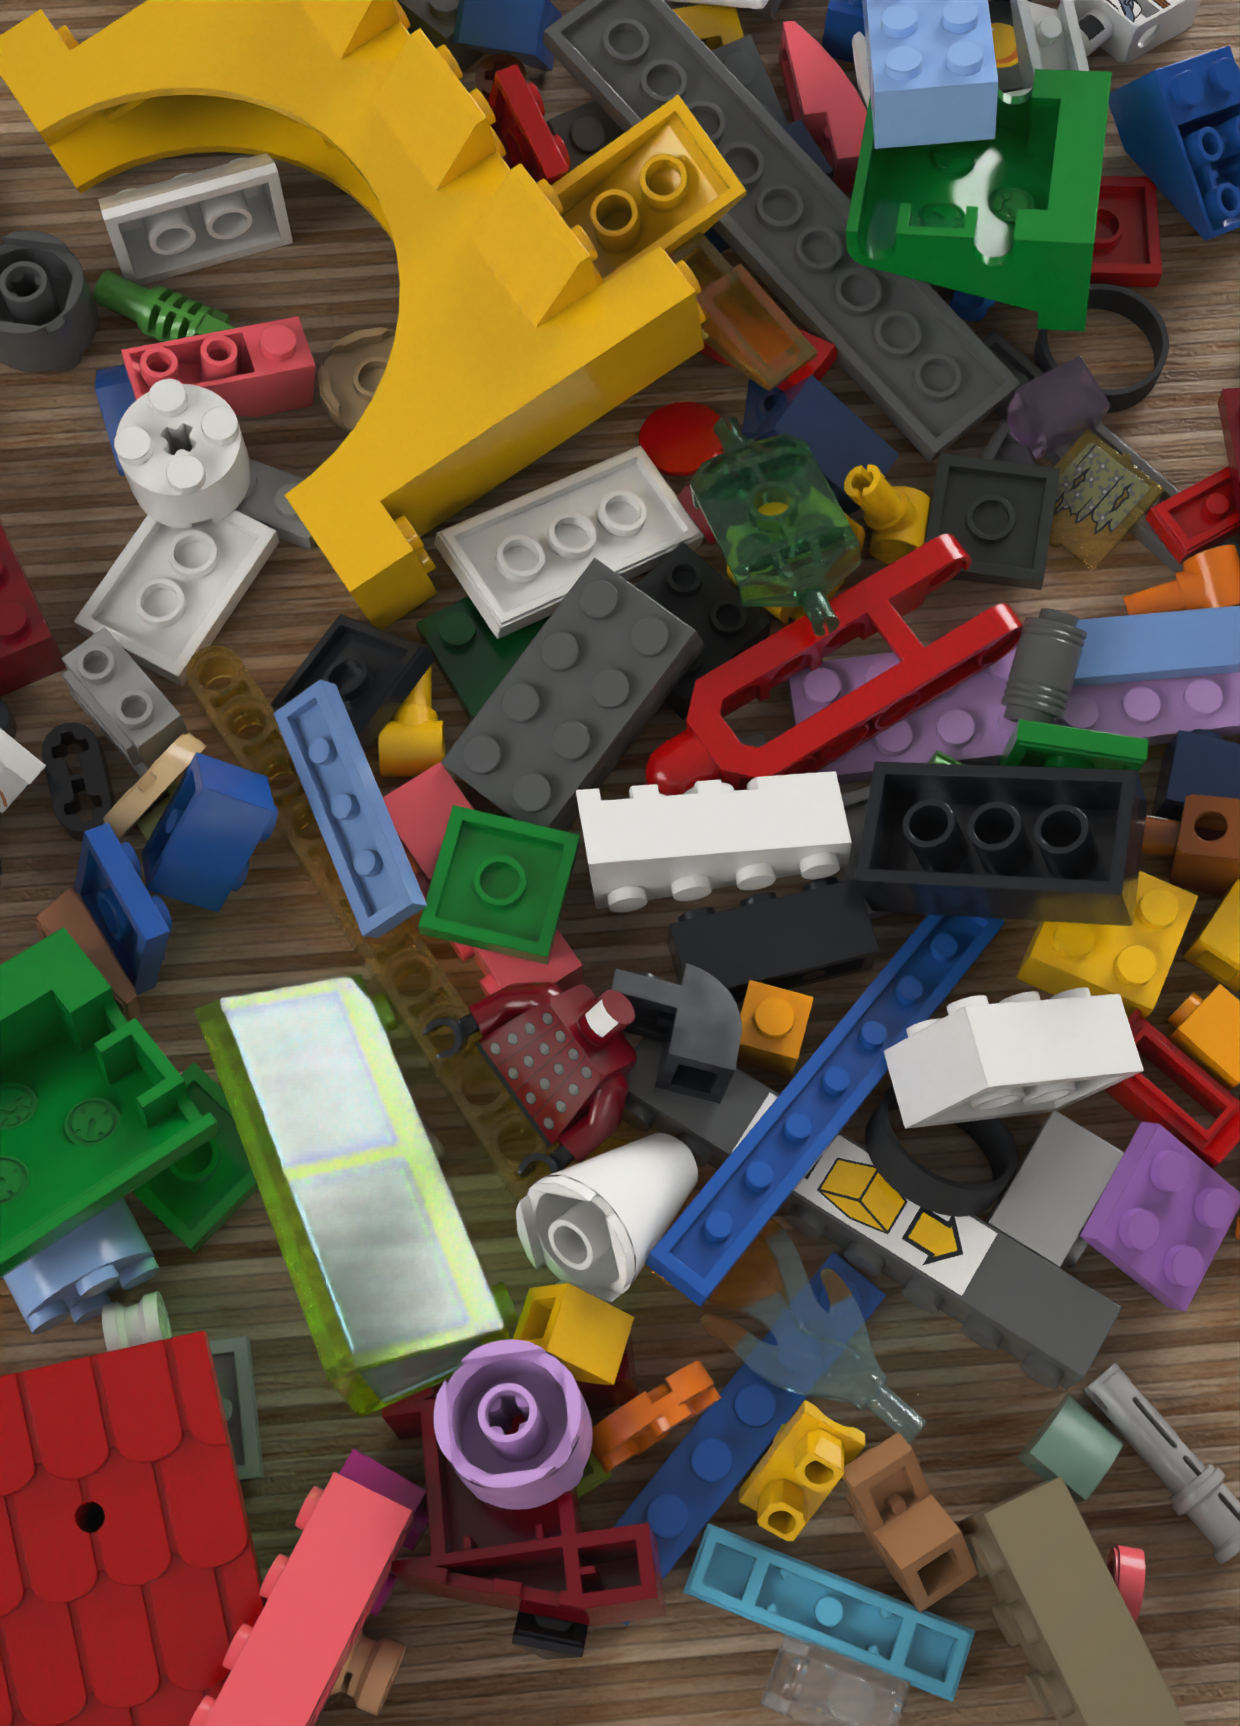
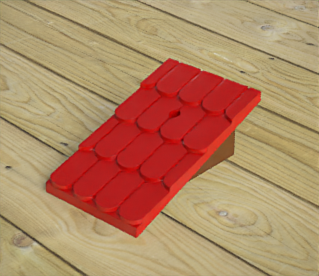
[0,1330,266,1726]

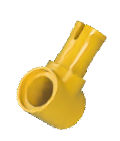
[844,464,931,564]
[378,666,445,777]

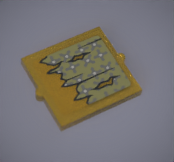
[1050,429,1164,572]

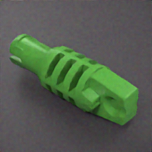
[94,270,235,342]

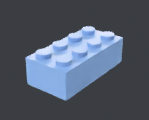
[862,0,998,149]

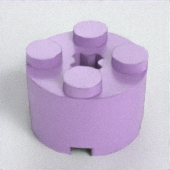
[434,1339,593,1510]

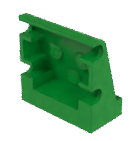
[846,68,1112,332]
[0,927,219,1279]

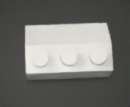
[98,153,293,285]

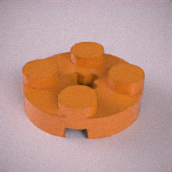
[591,1360,721,1473]

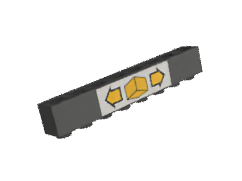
[622,1037,1122,1390]

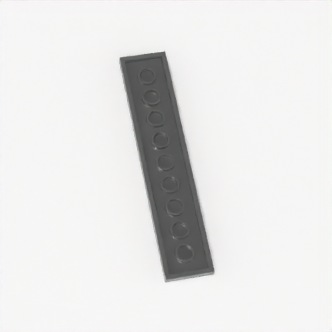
[543,0,1021,463]

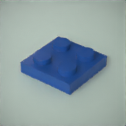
[74,823,172,995]

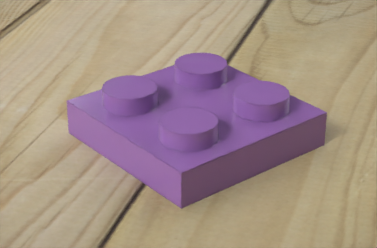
[1080,1121,1240,1312]

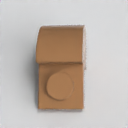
[842,1432,978,1613]

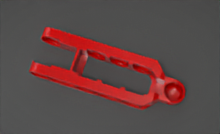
[645,533,1024,796]

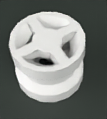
[102,1291,172,1352]

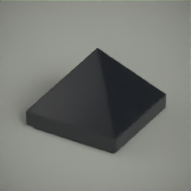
[512,1611,588,1660]

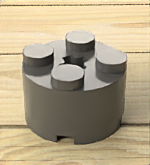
[0,231,98,372]

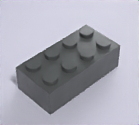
[441,557,706,831]

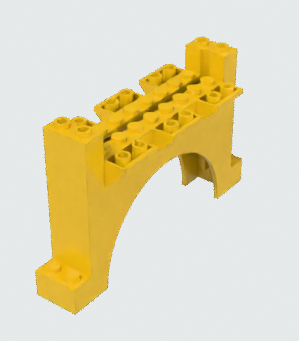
[0,0,706,630]

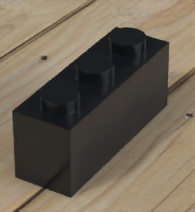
[667,877,880,1002]

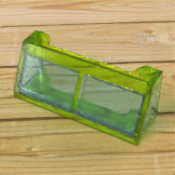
[194,974,519,1418]

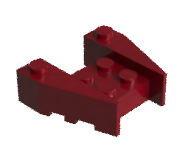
[381,1334,667,1626]

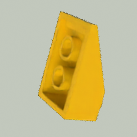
[551,94,747,282]

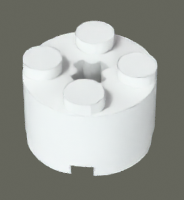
[114,379,250,528]

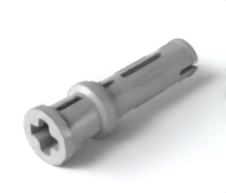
[1083,1362,1240,1564]

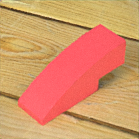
[778,21,867,193]

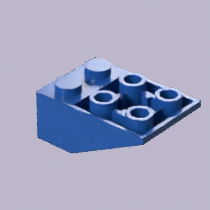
[1109,45,1240,241]

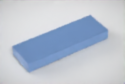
[1072,606,1240,687]

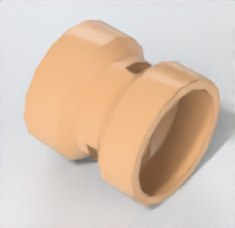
[330,1630,407,1716]

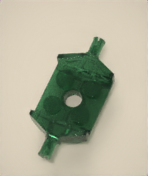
[690,416,861,636]

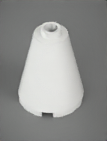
[516,1133,698,1304]

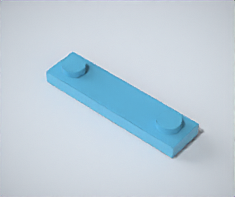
[682,1523,975,1702]

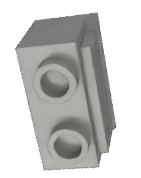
[61,627,189,777]

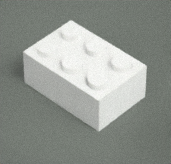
[884,987,1144,1129]

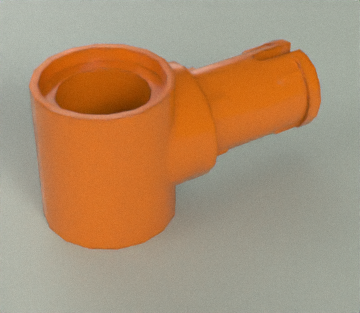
[1123,545,1240,615]

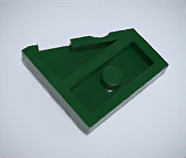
[416,596,551,721]

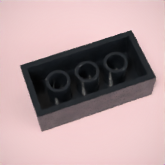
[854,762,1147,926]

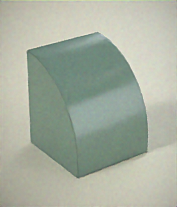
[1016,1394,1123,1503]

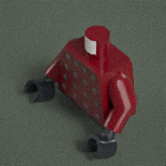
[423,982,637,1177]

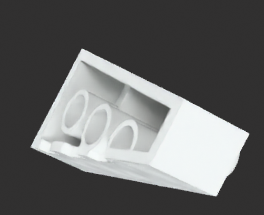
[576,771,852,912]

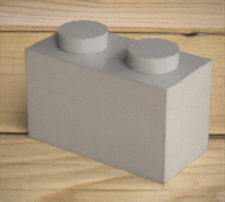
[984,1110,1124,1268]

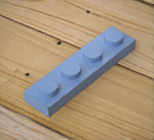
[273,679,427,938]

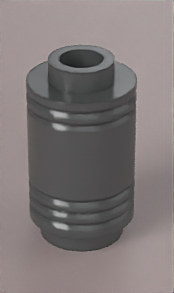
[1001,608,1087,725]

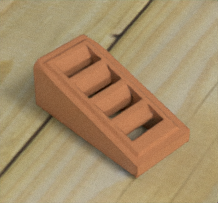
[35,887,142,1022]

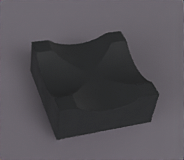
[635,542,772,720]

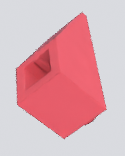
[121,316,316,417]

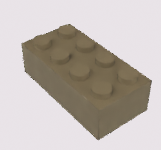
[960,1476,1187,1726]

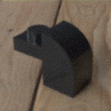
[609,963,742,1104]

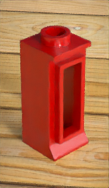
[1104,1008,1240,1169]

